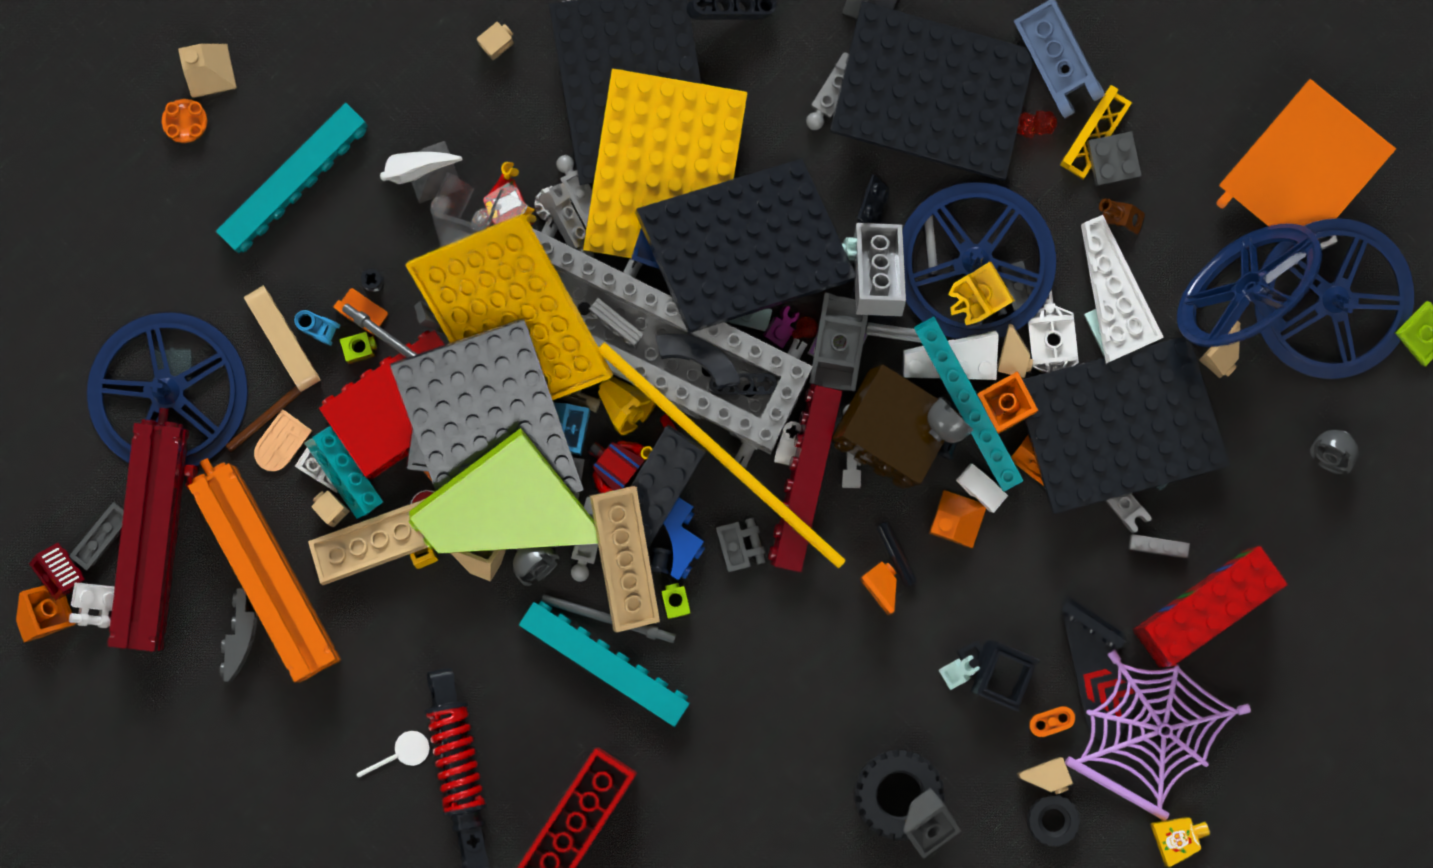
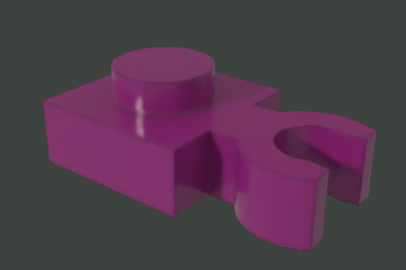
[762,306,800,349]

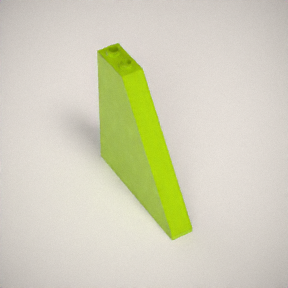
[409,428,598,553]

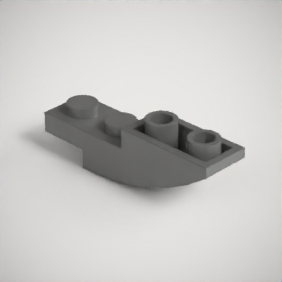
[220,588,258,682]

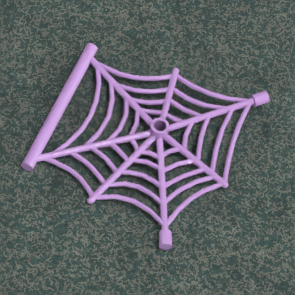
[1065,649,1251,821]

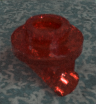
[1034,111,1057,135]
[1017,113,1036,138]
[792,317,819,339]

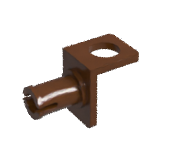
[1099,198,1145,234]

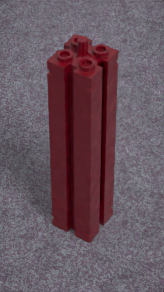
[108,408,189,652]

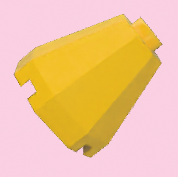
[598,377,656,436]

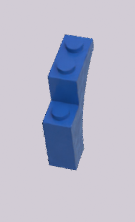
[664,498,705,581]

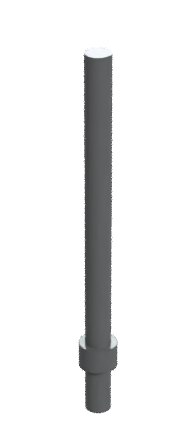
[342,303,417,358]
[541,594,676,643]

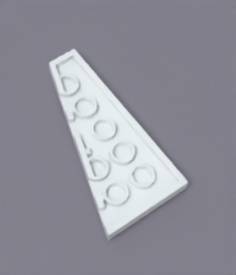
[1081,215,1164,364]

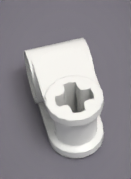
[774,422,801,465]

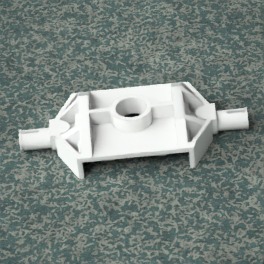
[1028,290,1079,374]

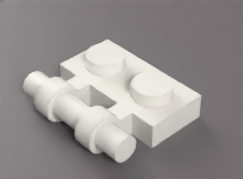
[69,582,115,628]

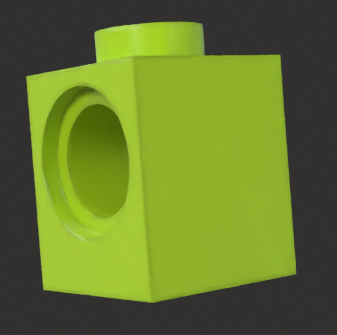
[340,332,377,364]
[662,583,691,619]

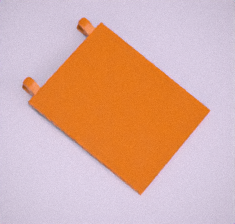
[1216,79,1396,226]

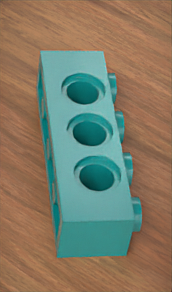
[304,426,383,518]

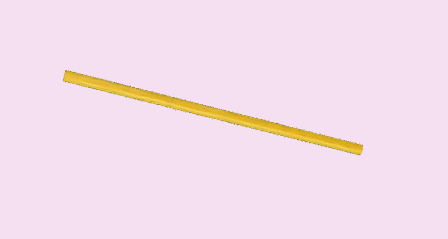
[597,342,846,568]

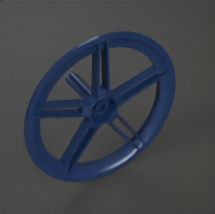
[902,182,1056,339]
[1254,218,1414,379]
[1177,223,1322,347]
[87,313,248,466]

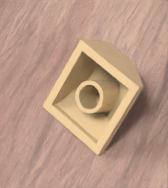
[178,44,237,98]
[1199,321,1240,378]
[451,549,506,581]

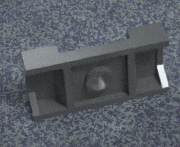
[809,293,868,392]

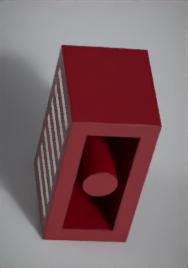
[29,543,85,601]

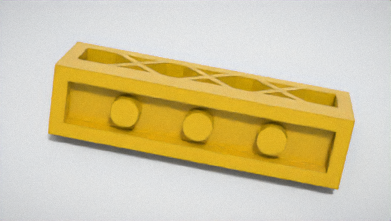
[1060,85,1132,179]

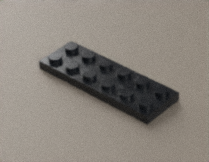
[631,425,707,550]

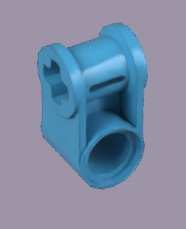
[294,310,341,346]

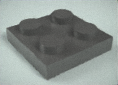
[1086,131,1142,186]

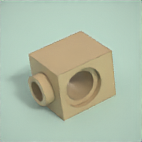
[477,21,513,60]

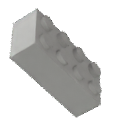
[853,223,906,316]

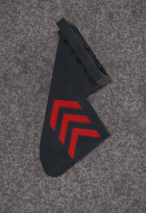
[1061,595,1149,745]

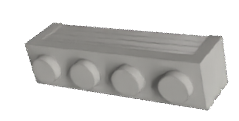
[589,298,644,347]
[1128,534,1190,558]

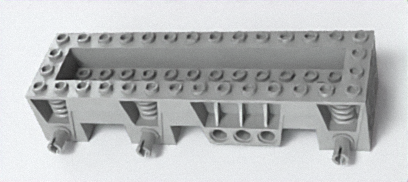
[532,217,813,468]

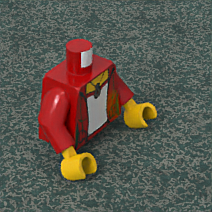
[475,162,536,228]

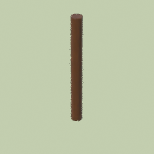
[225,386,302,452]

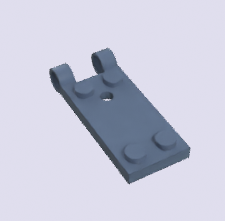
[1014,0,1105,118]

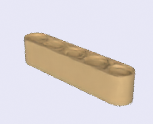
[244,285,321,392]

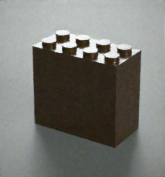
[831,364,960,489]

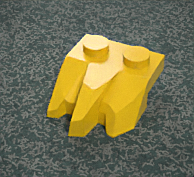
[949,262,1015,325]

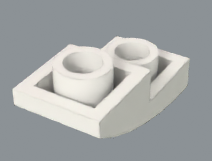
[295,448,337,493]
[956,463,1008,513]

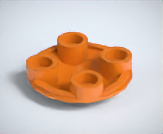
[162,99,207,143]

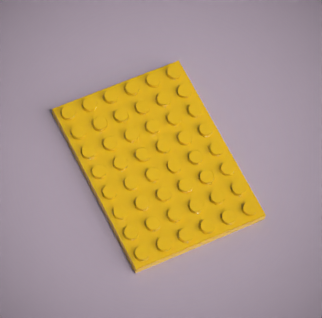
[583,69,747,258]
[406,213,613,400]

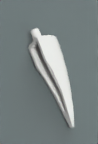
[380,152,462,184]

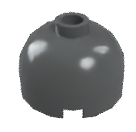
[927,397,973,443]
[1310,430,1359,474]
[512,546,560,586]

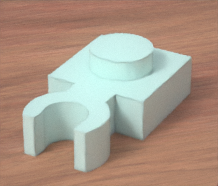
[842,237,857,264]
[939,656,980,690]

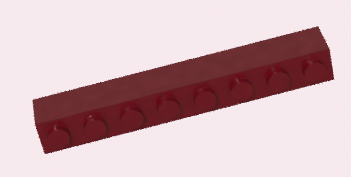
[768,384,842,572]

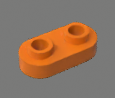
[1029,706,1075,737]

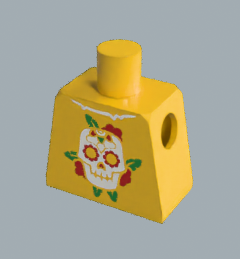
[1150,817,1210,867]

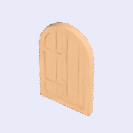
[254,409,312,471]

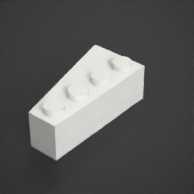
[902,330,998,380]

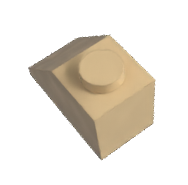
[997,324,1033,378]
[311,490,350,527]
[1017,757,1073,794]

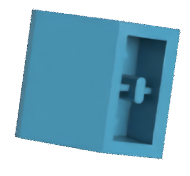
[553,402,591,456]

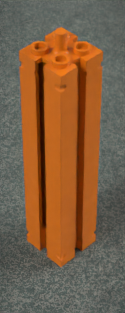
[188,458,341,683]

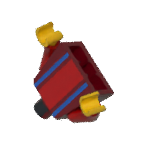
[588,441,653,494]

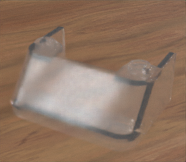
[431,172,528,247]

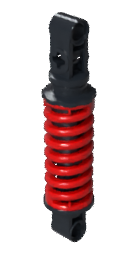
[424,668,489,868]

